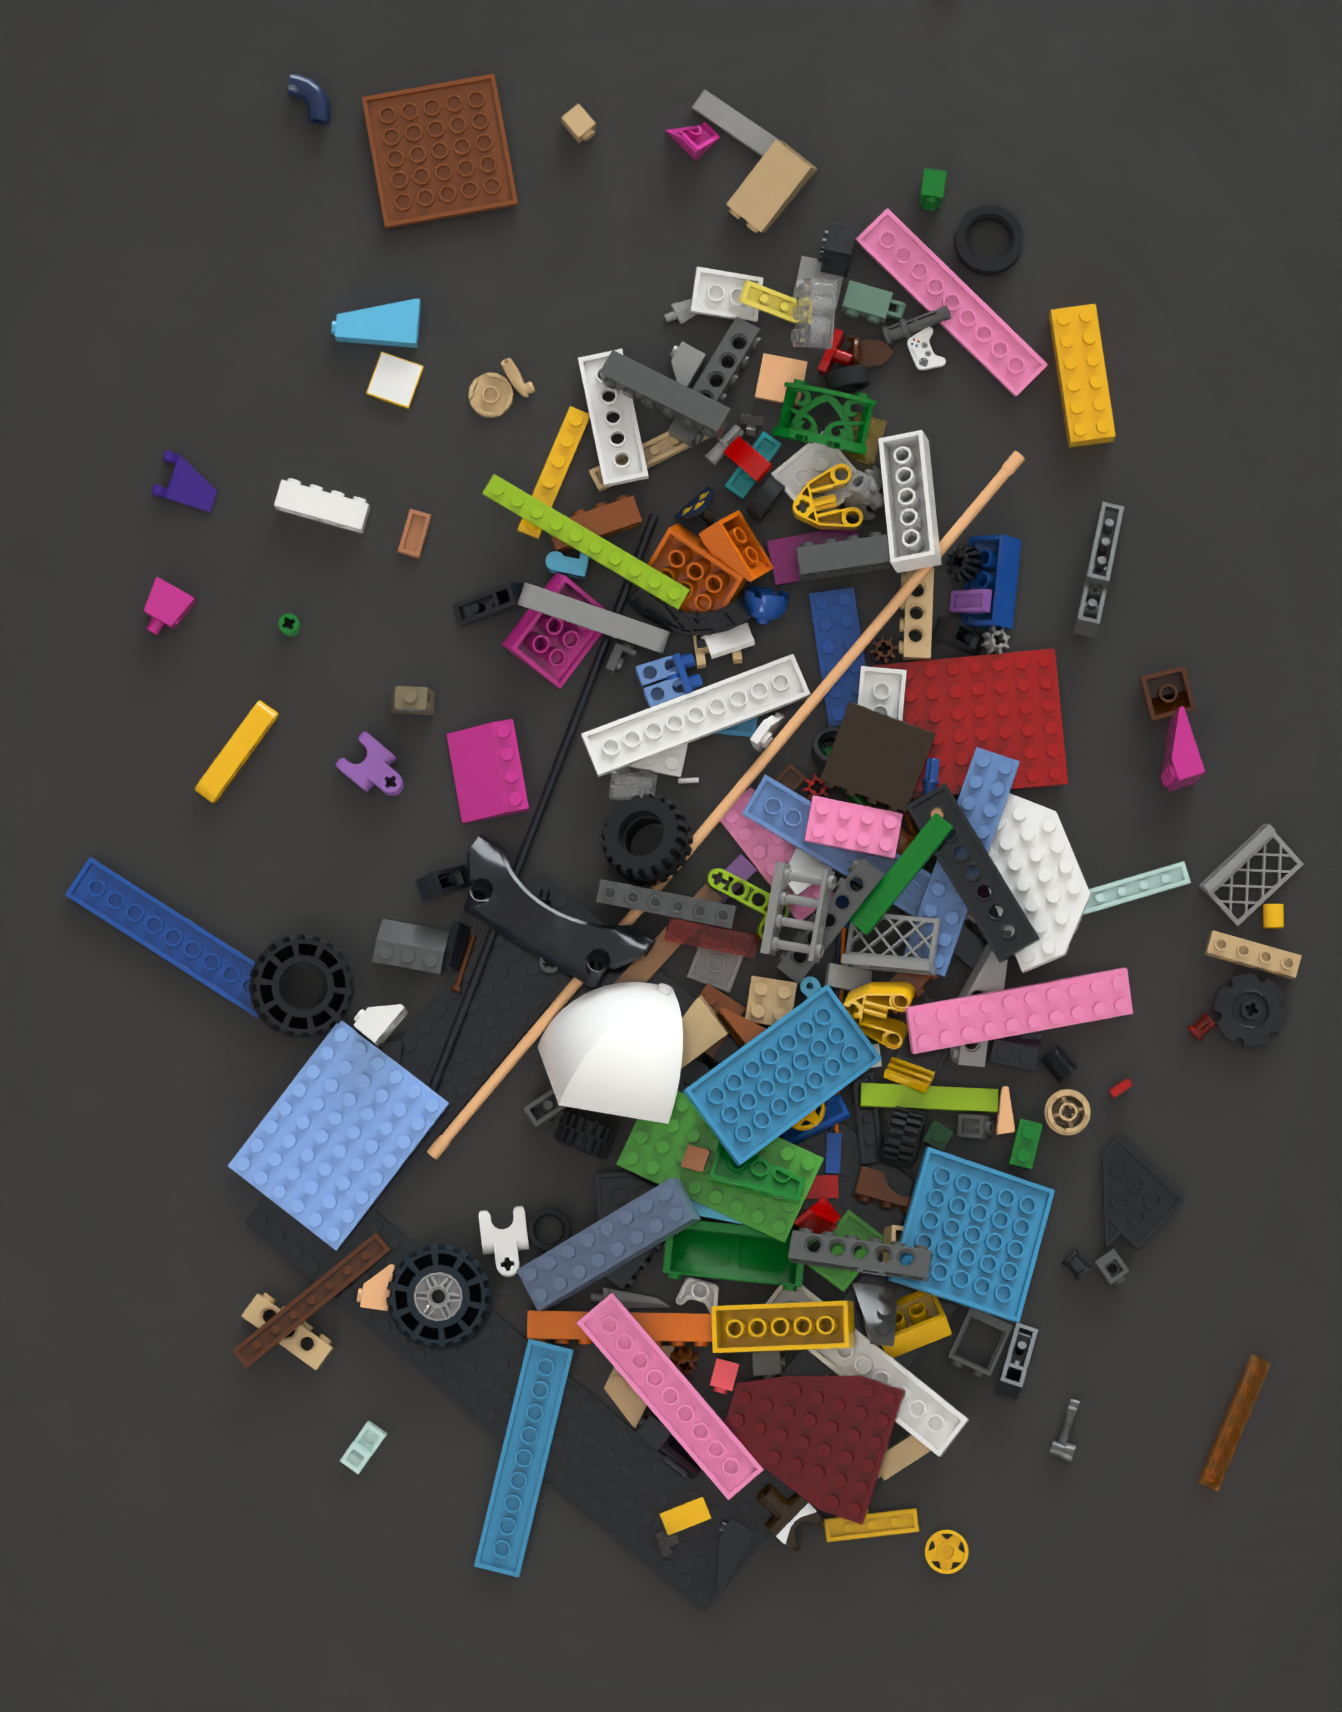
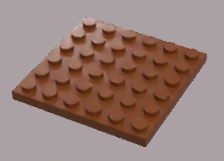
[362,74,518,229]

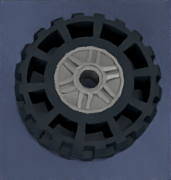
[386,1244,492,1349]

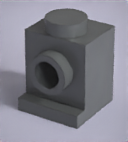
[1093,1248,1130,1286]

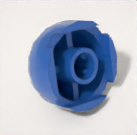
[743,586,790,624]

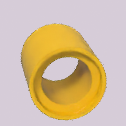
[1263,904,1284,929]

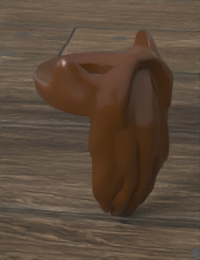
[847,336,893,368]

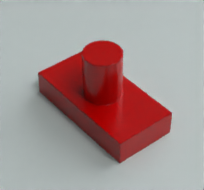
[817,328,854,377]

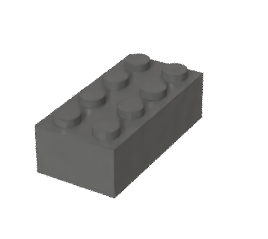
[795,532,891,582]

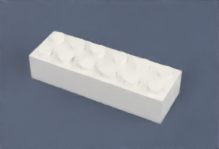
[878,430,941,573]

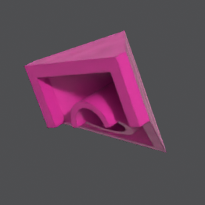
[665,122,720,161]

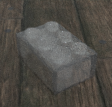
[791,278,837,349]

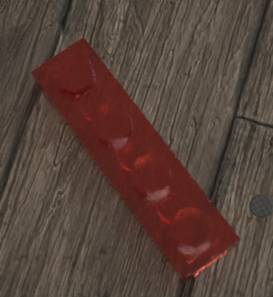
[664,917,760,958]

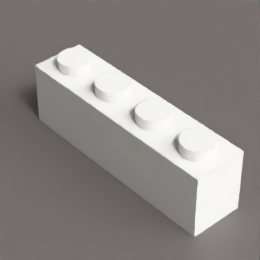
[274,478,370,534]

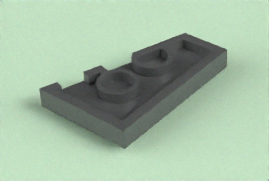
[851,1283,898,1347]

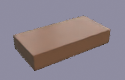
[397,509,432,559]

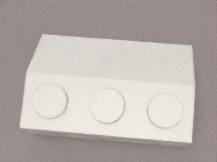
[354,1004,409,1048]

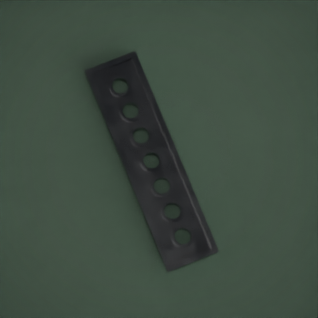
[906,783,1040,963]

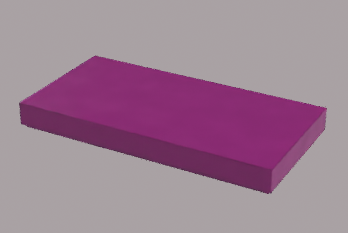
[767,530,858,587]

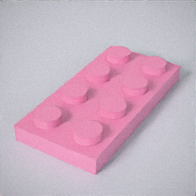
[804,795,903,860]

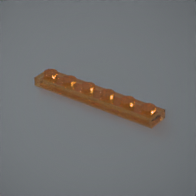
[1198,1354,1271,1492]

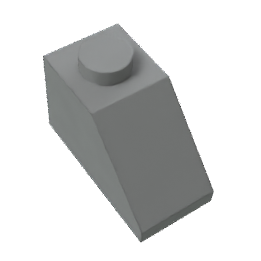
[669,341,706,387]

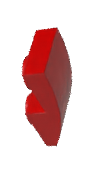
[723,436,773,483]

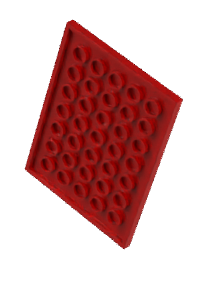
[873,648,1068,799]

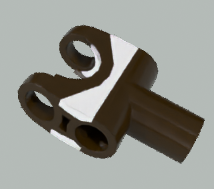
[757,1484,825,1552]

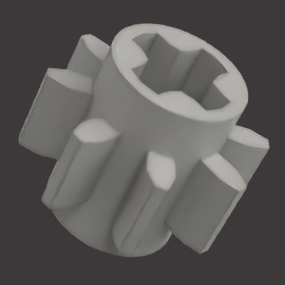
[981,627,1010,654]

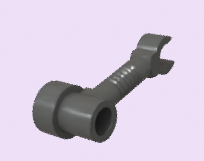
[1049,1399,1080,1463]

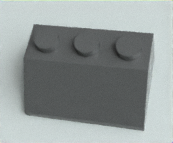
[372,919,450,976]

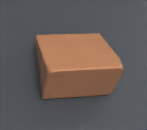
[681,1145,710,1174]

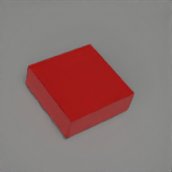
[1108,1079,1133,1099]

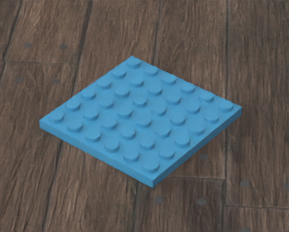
[888,1147,1055,1323]

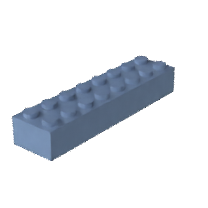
[517,1178,701,1311]

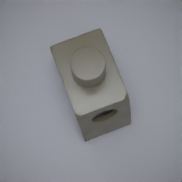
[391,686,435,715]

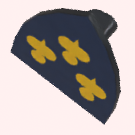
[674,486,715,527]

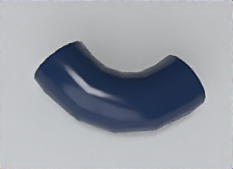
[288,73,330,125]

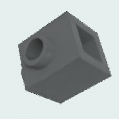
[752,1351,786,1379]

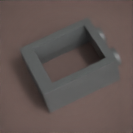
[947,1308,1013,1379]

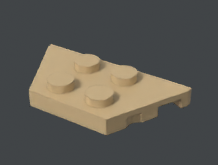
[604,1346,675,1428]

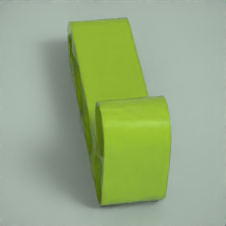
[706,868,789,940]

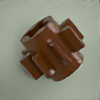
[870,635,898,664]
[670,1346,698,1375]

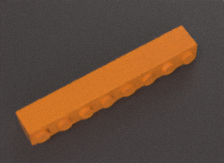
[527,1311,712,1347]

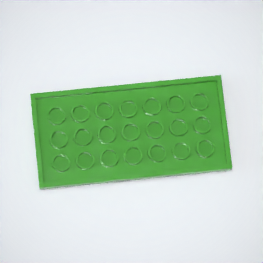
[616,1091,824,1243]

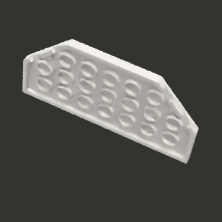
[988,794,1091,973]

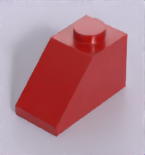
[793,1196,841,1234]

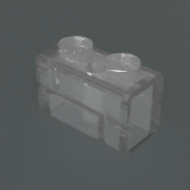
[609,767,657,801]

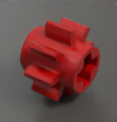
[803,774,830,801]

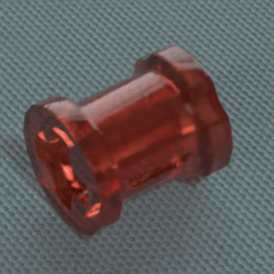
[1186,1012,1217,1042]

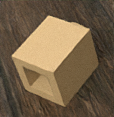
[561,103,596,143]

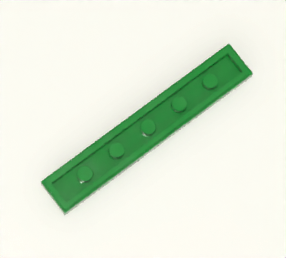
[849,813,954,935]

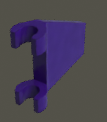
[152,450,217,513]

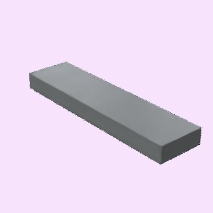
[692,90,779,157]

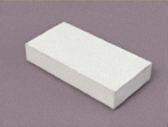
[704,623,755,659]

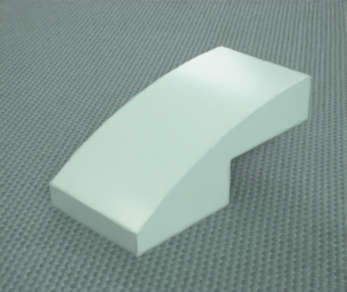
[340,1420,388,1474]

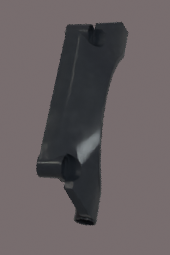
[464,834,656,987]

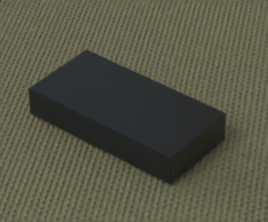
[443,921,471,972]

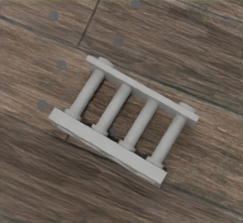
[760,862,836,963]

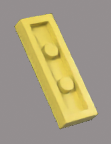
[738,280,808,325]

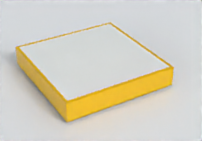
[366,351,424,409]

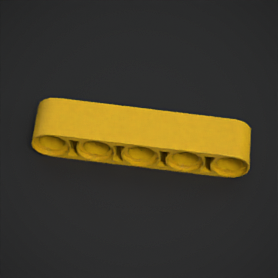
[195,700,279,804]

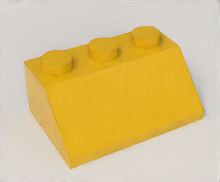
[881,1291,952,1358]

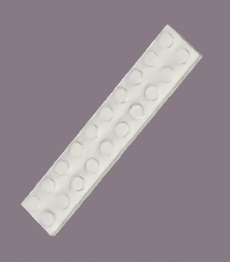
[581,654,811,777]
[766,1285,969,1457]

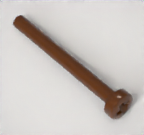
[450,934,477,993]

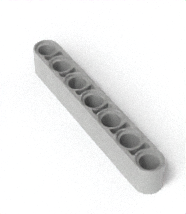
[517,583,670,654]

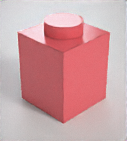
[710,1358,739,1394]

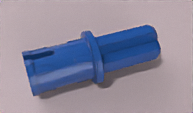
[921,758,940,796]

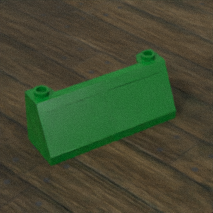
[663,1221,804,1291]

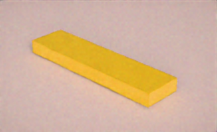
[824,1508,919,1542]

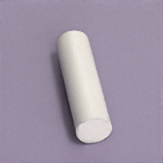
[678,777,699,784]

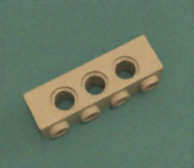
[898,568,934,661]
[1204,931,1302,980]
[241,1293,334,1371]

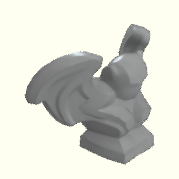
[844,466,885,520]

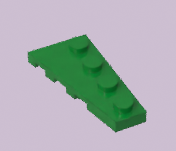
[709,1141,805,1204]

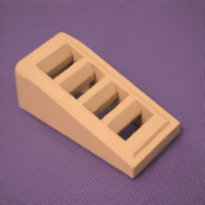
[996,1086,1015,1135]

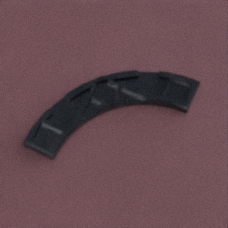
[627,588,752,636]

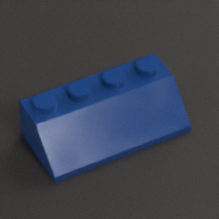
[961,534,1021,630]

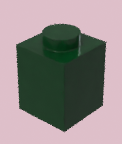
[921,1120,954,1152]

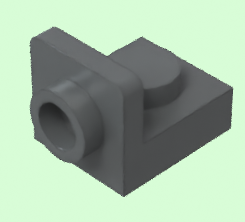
[605,642,637,674]
[957,1114,995,1140]

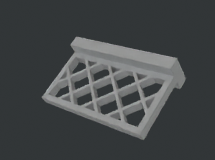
[1198,824,1304,926]
[841,914,941,976]

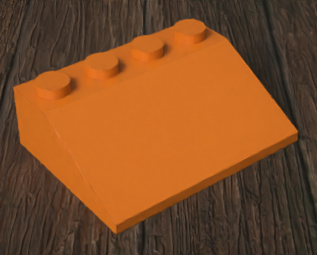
[647,523,748,612]

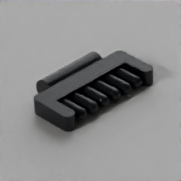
[659,1435,702,1478]

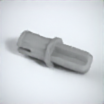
[705,425,744,465]

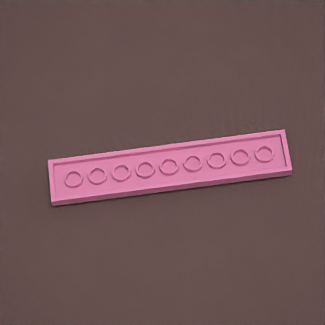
[855,208,1048,398]
[905,968,1133,1054]
[577,1292,764,1500]

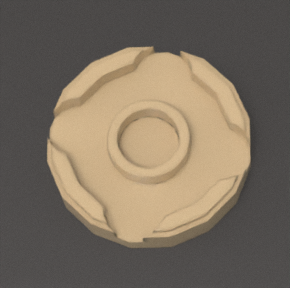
[468,372,514,418]

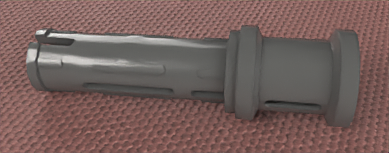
[882,305,952,345]

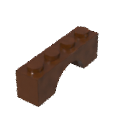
[852,1166,911,1215]

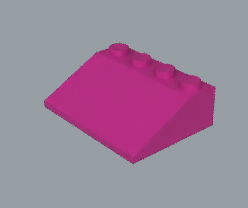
[502,573,606,689]
[1160,706,1205,792]
[446,719,530,824]

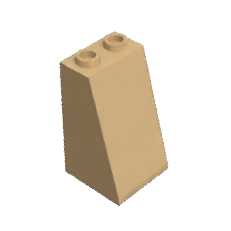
[726,139,817,233]

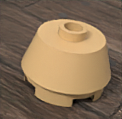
[1044,1089,1091,1135]

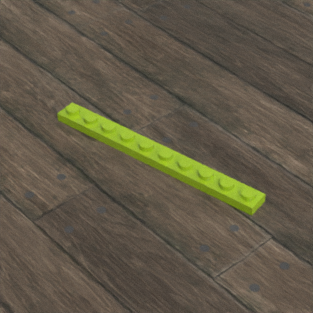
[482,474,690,610]

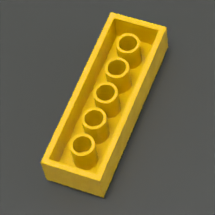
[1049,304,1116,448]
[711,1300,855,1353]

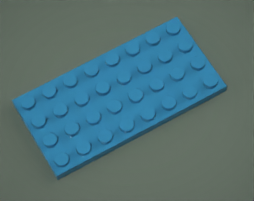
[683,984,882,1166]

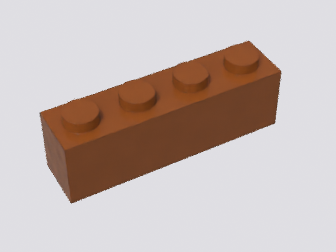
[550,494,642,553]

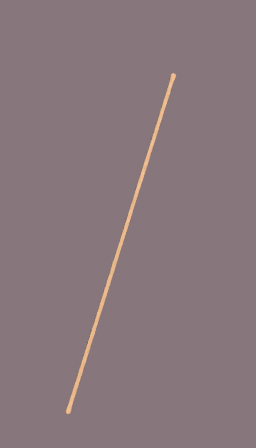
[426,451,1025,1160]

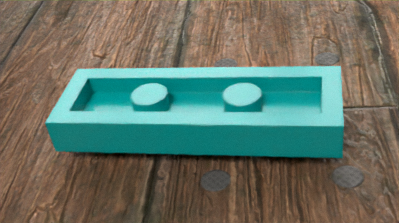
[724,431,782,500]

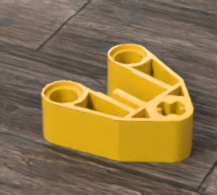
[792,463,863,531]
[843,982,915,1049]

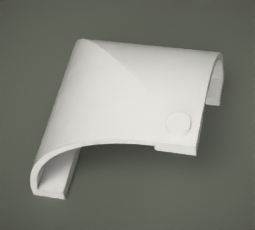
[537,982,683,1124]

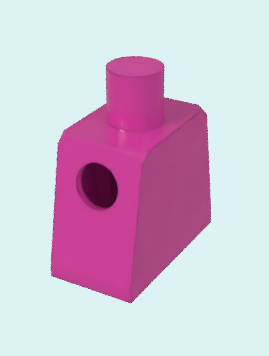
[144,577,197,636]

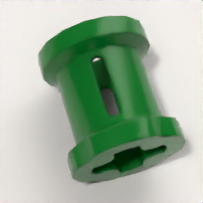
[278,613,301,637]

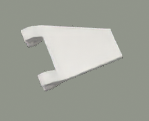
[788,848,833,896]

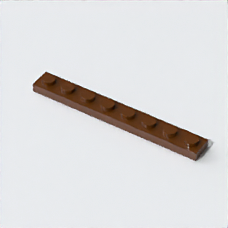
[232,1232,391,1370]

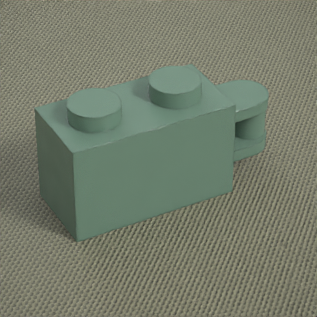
[841,280,906,324]

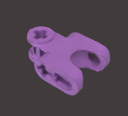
[336,731,404,796]

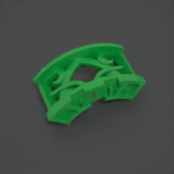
[772,379,877,455]

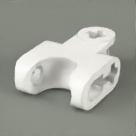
[478,1206,529,1277]

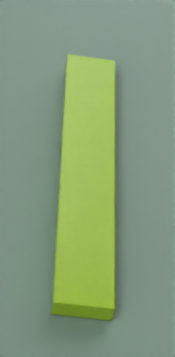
[860,1083,998,1113]

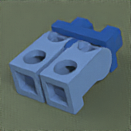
[635,653,703,708]

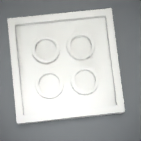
[771,431,857,514]

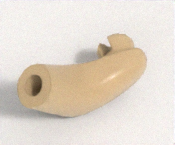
[501,358,535,397]

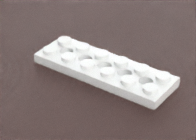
[578,349,649,487]

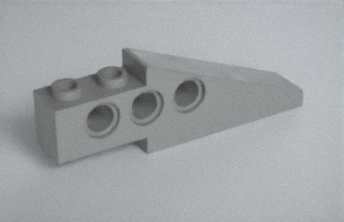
[950,928,1012,1067]

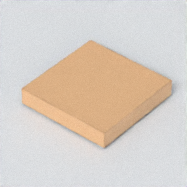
[755,353,808,407]

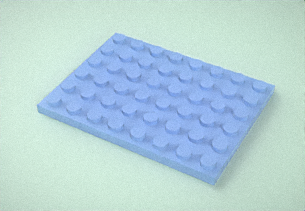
[228,1020,450,1251]

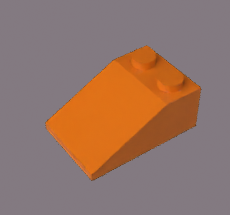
[699,510,774,582]

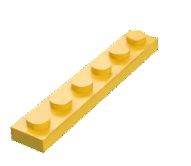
[517,406,590,540]

